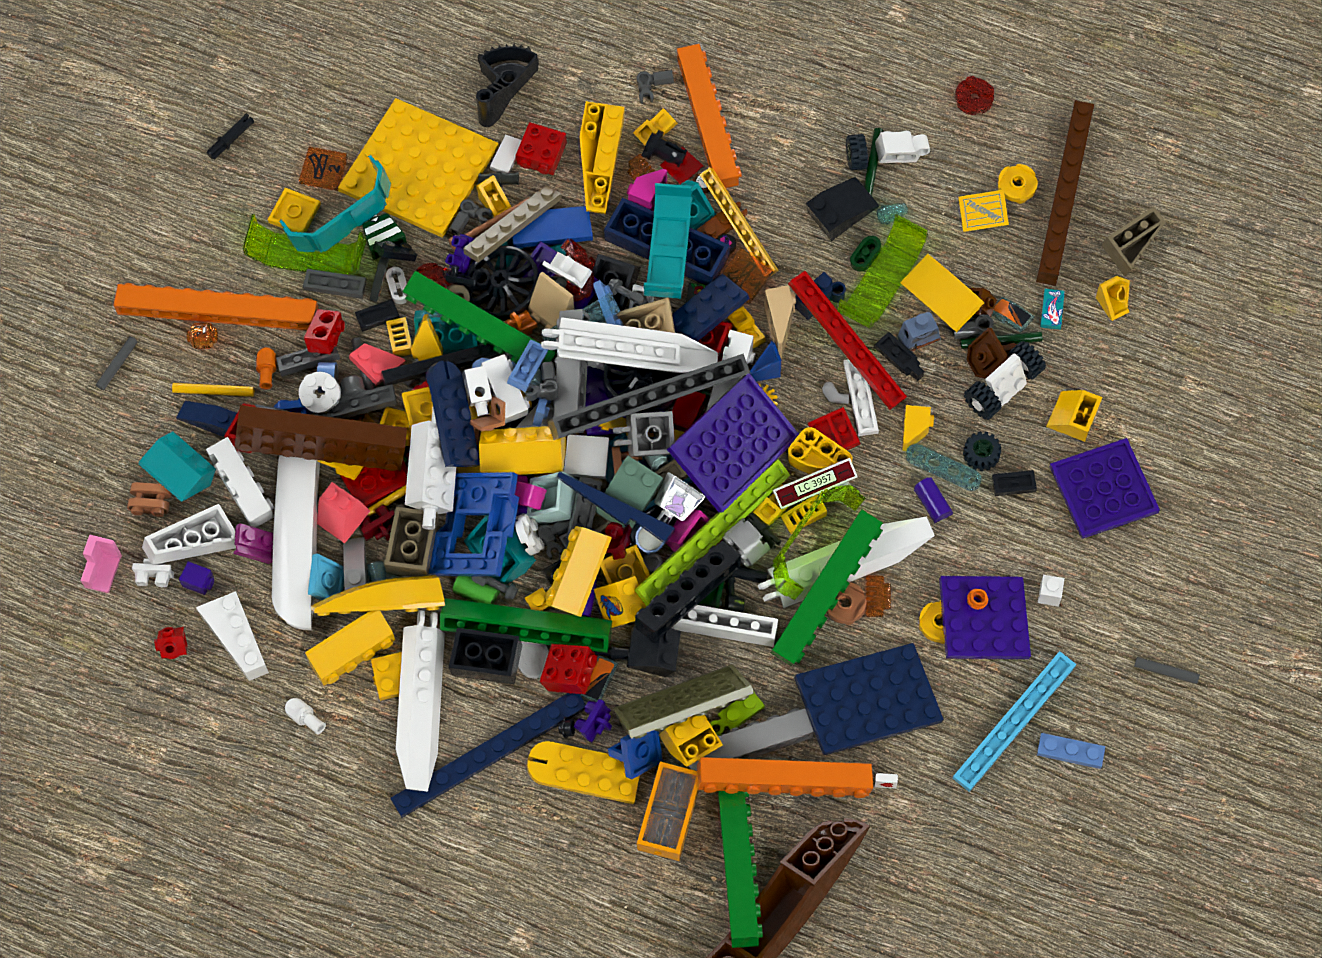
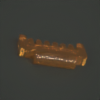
[627,154,655,181]
[865,575,891,617]

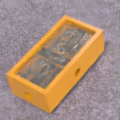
[637,762,699,861]

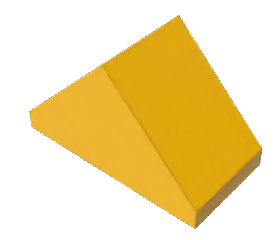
[477,175,511,217]

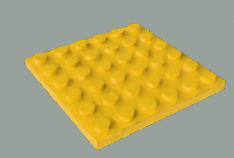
[338,98,499,238]

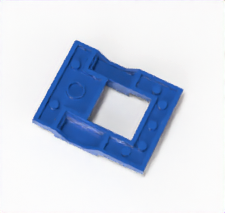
[429,472,519,577]

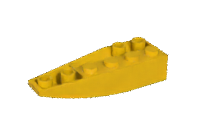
[579,101,625,214]
[311,575,445,616]

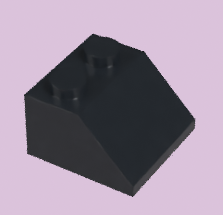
[627,626,681,677]

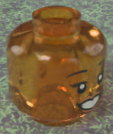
[187,322,218,349]

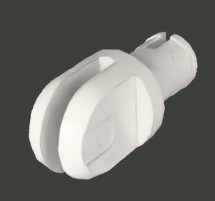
[285,698,326,735]

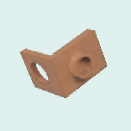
[470,396,506,431]

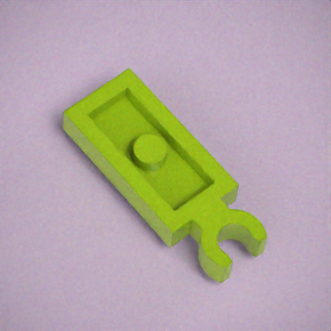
[710,691,765,736]

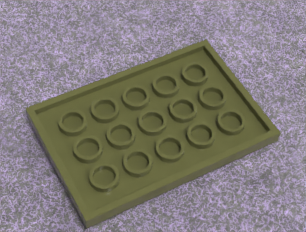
[613,664,754,739]

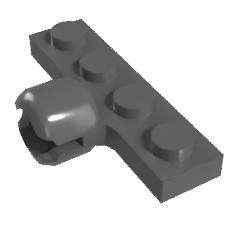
[315,375,397,419]

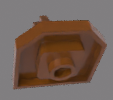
[966,328,1017,379]

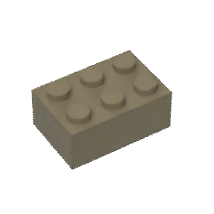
[384,507,439,577]

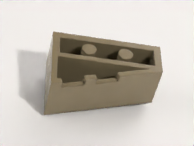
[1101,206,1166,277]

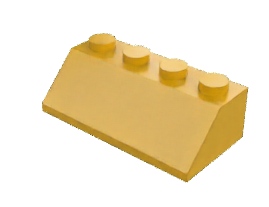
[479,426,567,475]
[545,526,612,617]
[305,610,395,686]

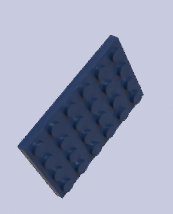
[794,643,944,756]

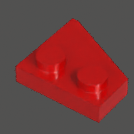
[808,407,861,450]

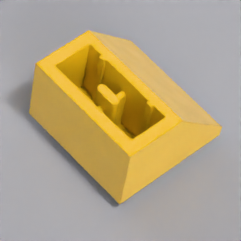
[1046,390,1102,442]
[659,715,723,767]

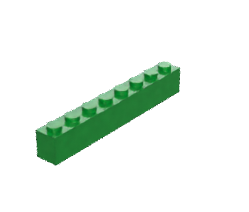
[403,271,557,369]
[770,509,883,666]
[440,598,612,653]
[718,791,763,948]

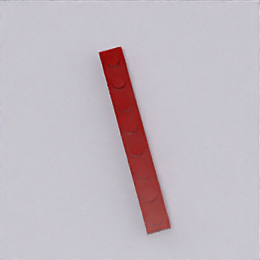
[788,271,907,410]

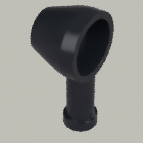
[725,576,745,612]

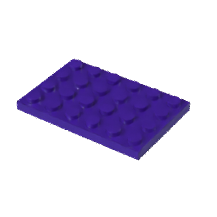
[667,373,799,513]

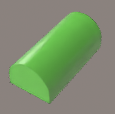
[453,576,500,604]

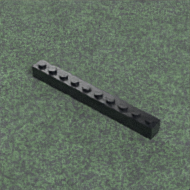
[381,343,507,386]

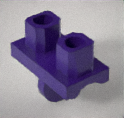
[445,233,475,273]
[574,699,612,743]

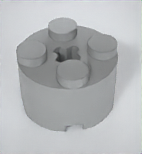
[722,518,771,567]

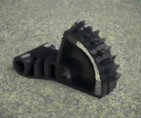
[476,43,539,127]

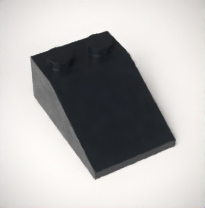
[806,177,879,241]
[584,254,641,314]

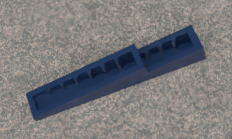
[557,472,675,544]

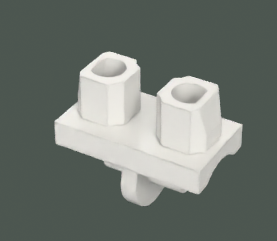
[132,558,174,587]

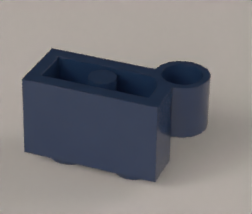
[794,272,846,320]

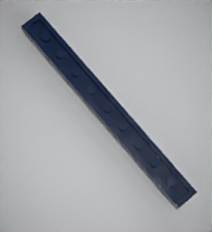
[390,693,586,818]

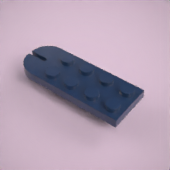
[672,273,750,342]
[426,361,480,467]

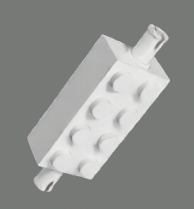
[405,407,456,530]

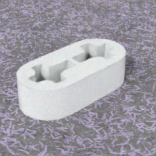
[386,267,407,304]

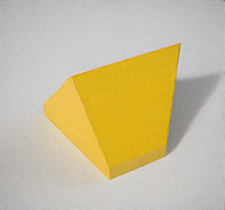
[1096,276,1130,321]

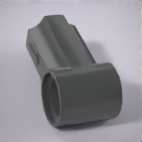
[952,314,994,339]

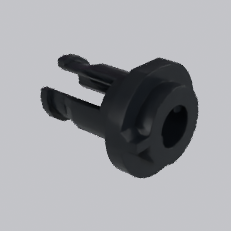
[641,130,688,167]

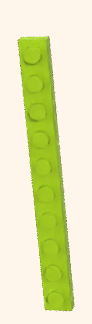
[635,459,790,606]

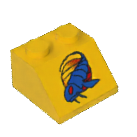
[593,576,646,628]

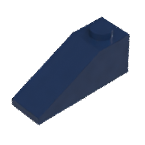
[176,401,237,437]

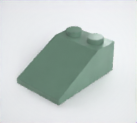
[595,456,663,531]

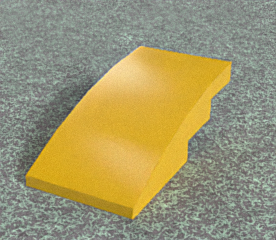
[900,254,984,333]

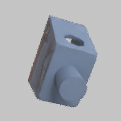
[897,312,941,352]

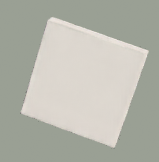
[564,435,609,479]

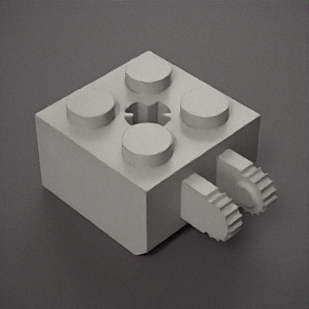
[613,411,675,457]

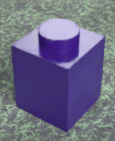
[179,561,215,595]

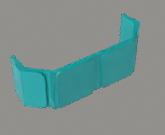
[279,155,391,253]
[644,183,692,299]

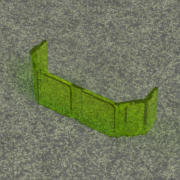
[243,214,366,275]
[837,214,928,328]
[772,485,866,601]

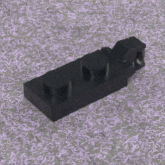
[874,332,924,381]

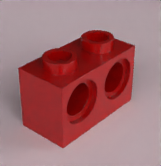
[304,309,345,354]

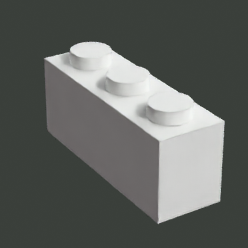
[481,354,530,424]

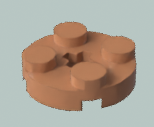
[826,582,866,625]

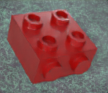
[516,122,567,175]
[539,644,597,694]

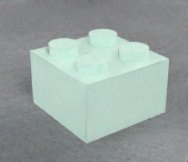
[527,471,578,525]

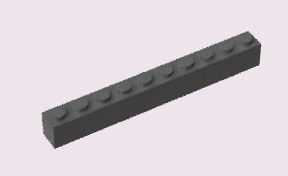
[547,353,750,440]

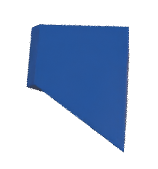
[750,341,781,382]

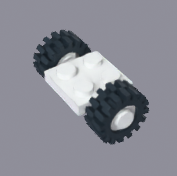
[964,341,1046,420]

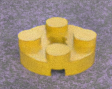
[998,164,1038,204]
[919,600,945,644]

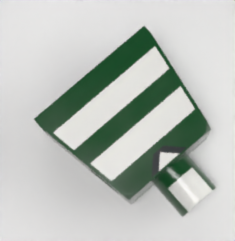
[362,213,407,260]

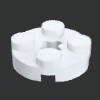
[299,372,341,414]
[515,513,544,555]

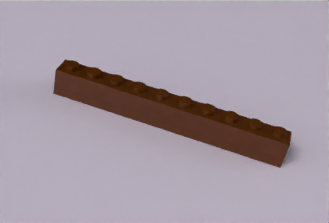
[1036,100,1094,286]

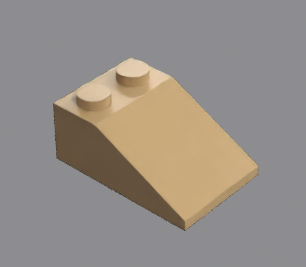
[528,272,574,330]
[764,285,796,360]
[616,298,675,333]

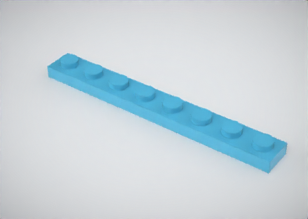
[952,651,1076,792]

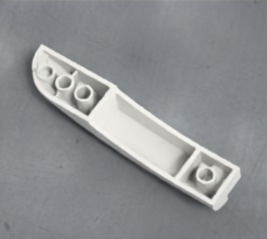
[272,455,320,630]

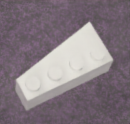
[707,330,756,410]
[206,437,275,528]
[142,504,236,565]
[196,591,269,681]

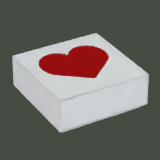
[874,773,898,789]

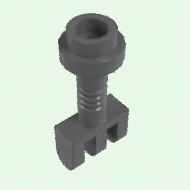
[608,279,648,306]
[472,576,519,600]

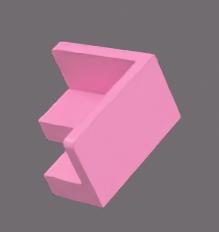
[80,535,122,593]

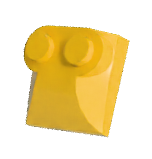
[600,544,650,585]

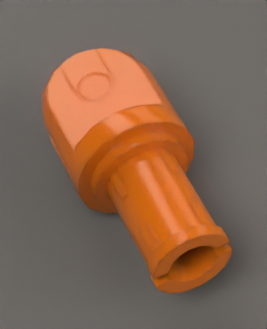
[256,347,277,390]

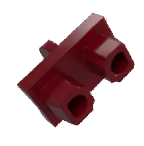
[360,505,395,541]
[605,522,632,560]

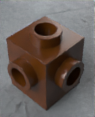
[969,287,997,318]

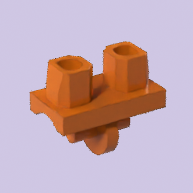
[504,310,537,336]

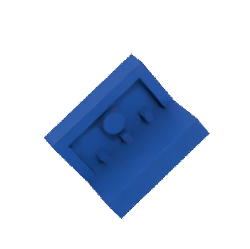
[608,730,663,779]

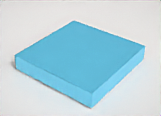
[308,554,344,601]

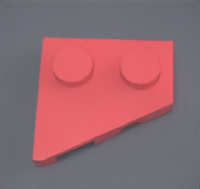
[349,343,406,386]

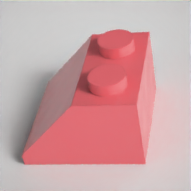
[317,482,370,544]

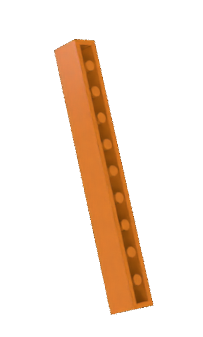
[113,283,319,331]

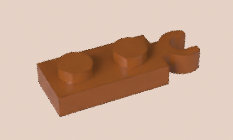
[697,202,748,239]

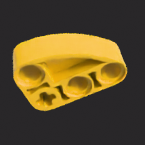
[788,427,853,474]

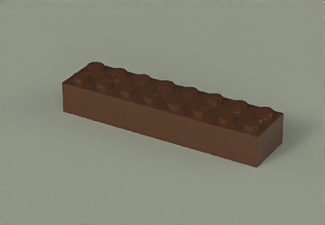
[235,405,407,471]

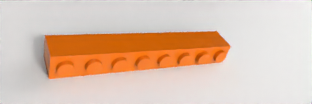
[677,44,742,188]
[697,757,873,798]

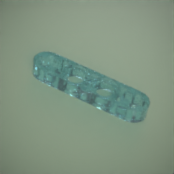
[906,444,982,491]

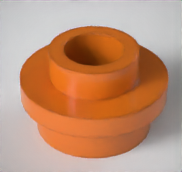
[967,589,988,610]

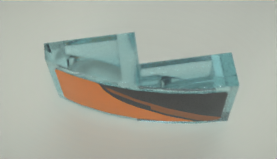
[992,297,1034,333]
[580,655,619,702]

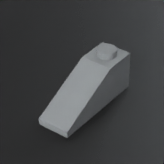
[343,537,368,590]

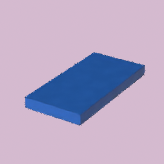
[512,206,593,248]

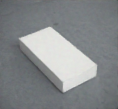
[490,135,522,173]

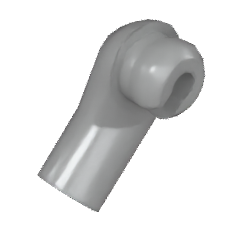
[822,382,849,404]

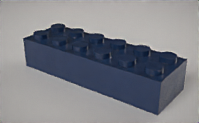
[604,197,730,285]

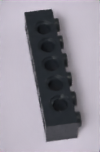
[635,541,741,643]

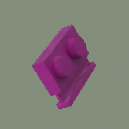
[234,523,273,564]

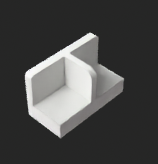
[542,252,592,289]

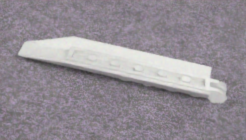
[541,317,718,373]
[758,516,935,608]
[395,610,445,792]

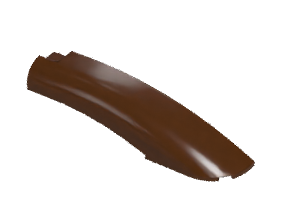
[706,818,870,958]

